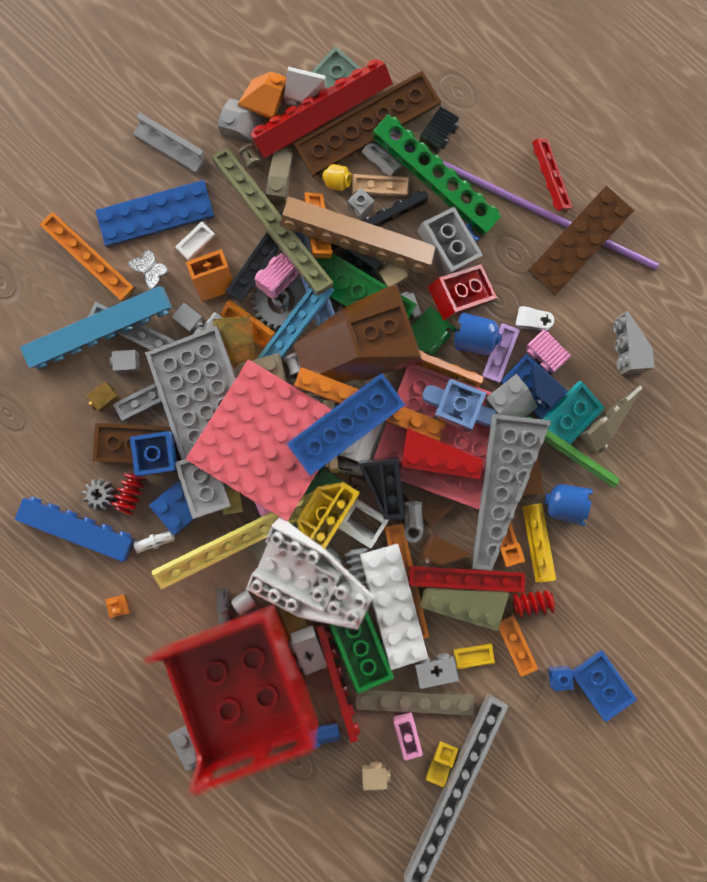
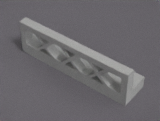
[133,112,207,174]

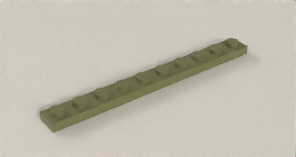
[211,148,333,296]

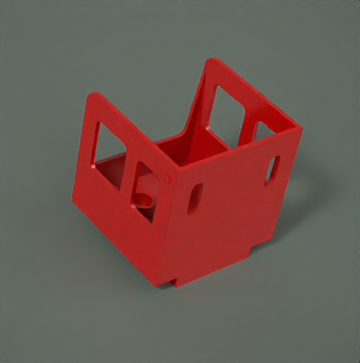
[143,604,319,795]

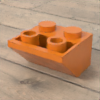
[186,249,234,302]

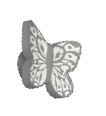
[127,250,168,289]

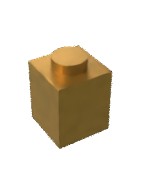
[86,381,121,412]

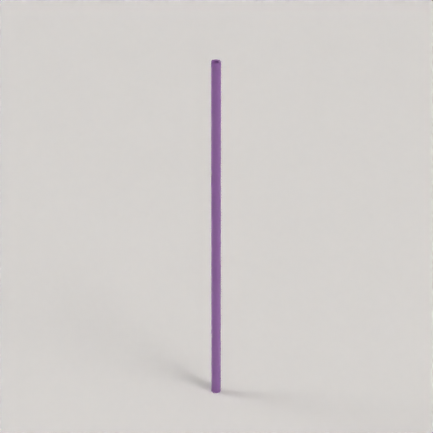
[391,136,659,270]

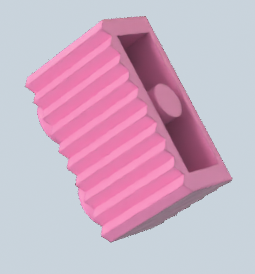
[255,253,299,300]
[525,329,571,374]
[393,712,423,760]

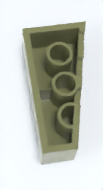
[419,587,509,631]

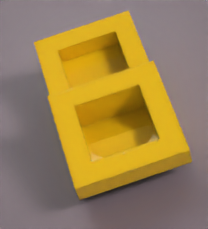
[425,741,458,788]

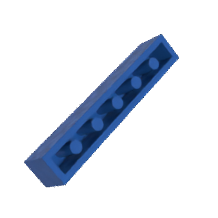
[14,496,136,562]

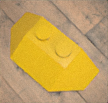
[297,482,360,550]

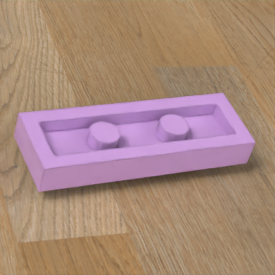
[482,323,520,383]

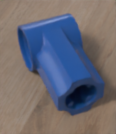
[314,722,341,748]

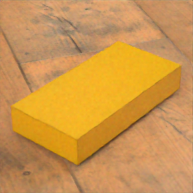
[453,643,495,670]

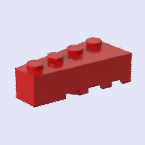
[400,428,483,481]

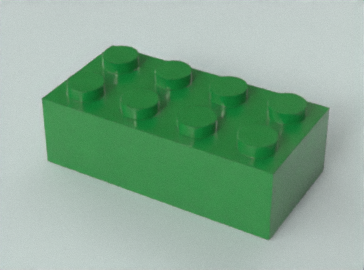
[328,611,394,694]

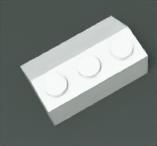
[338,421,387,463]

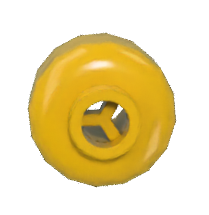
[323,164,352,191]

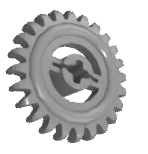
[250,276,306,331]

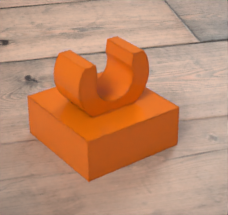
[105,594,130,618]

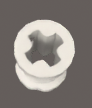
[283,353,301,377]

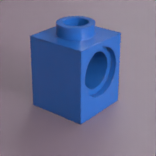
[548,666,574,691]

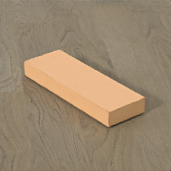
[352,174,409,198]

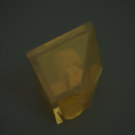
[213,316,256,362]

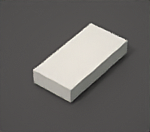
[175,222,216,261]

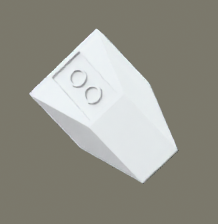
[246,517,374,629]

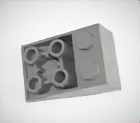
[613,311,654,375]

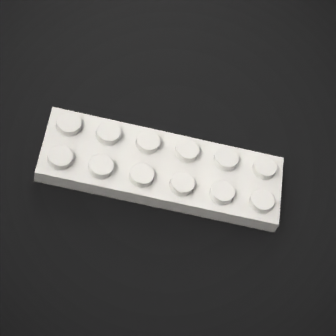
[360,544,428,670]

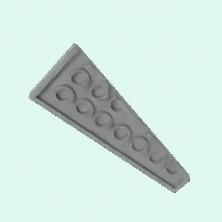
[471,414,551,571]

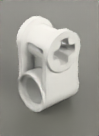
[515,307,554,332]

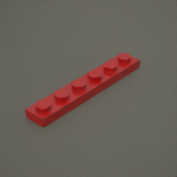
[409,566,525,592]
[316,624,361,743]

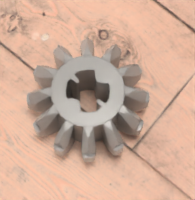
[82,478,115,511]

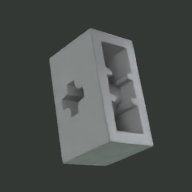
[289,625,328,675]
[414,653,459,689]

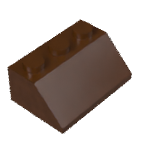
[419,533,470,567]

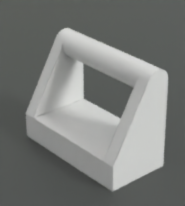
[338,499,389,548]

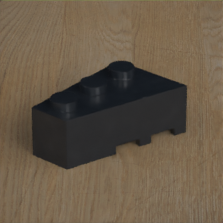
[358,456,405,520]

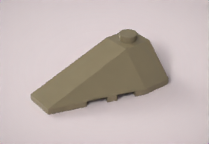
[578,385,642,453]

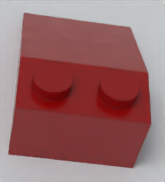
[428,264,497,321]

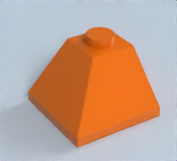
[238,72,286,119]

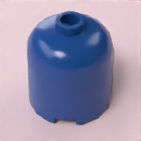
[454,313,502,355]
[544,484,593,527]

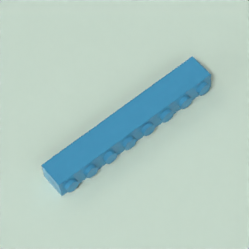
[20,286,172,370]

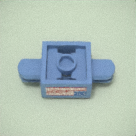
[422,379,497,432]

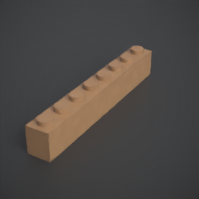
[280,197,435,275]

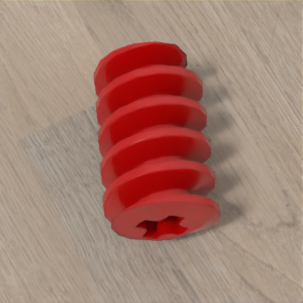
[111,473,148,515]
[512,590,555,618]

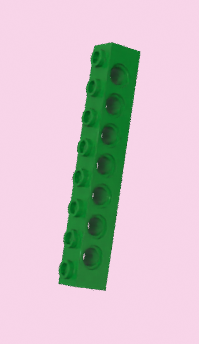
[372,114,501,237]

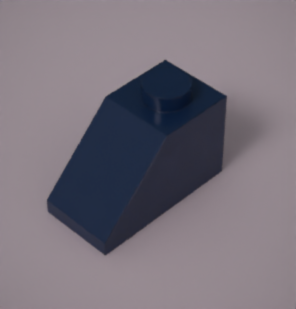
[530,365,566,409]

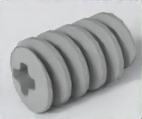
[344,548,368,588]

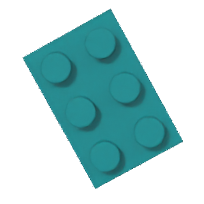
[542,381,605,444]

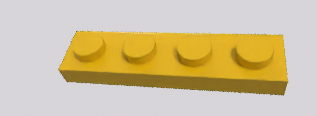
[522,503,556,582]

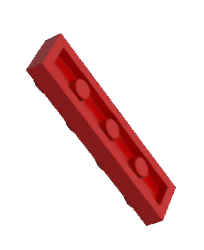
[532,138,573,211]

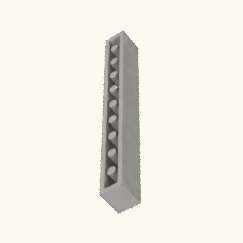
[404,693,508,882]

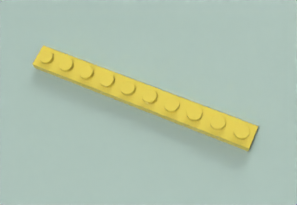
[152,484,329,590]

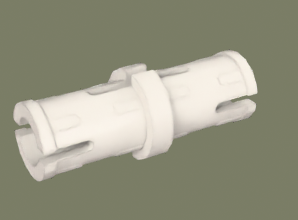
[134,530,175,554]

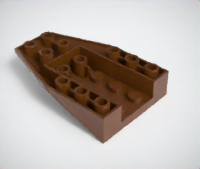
[294,283,422,381]

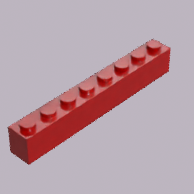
[249,59,393,158]

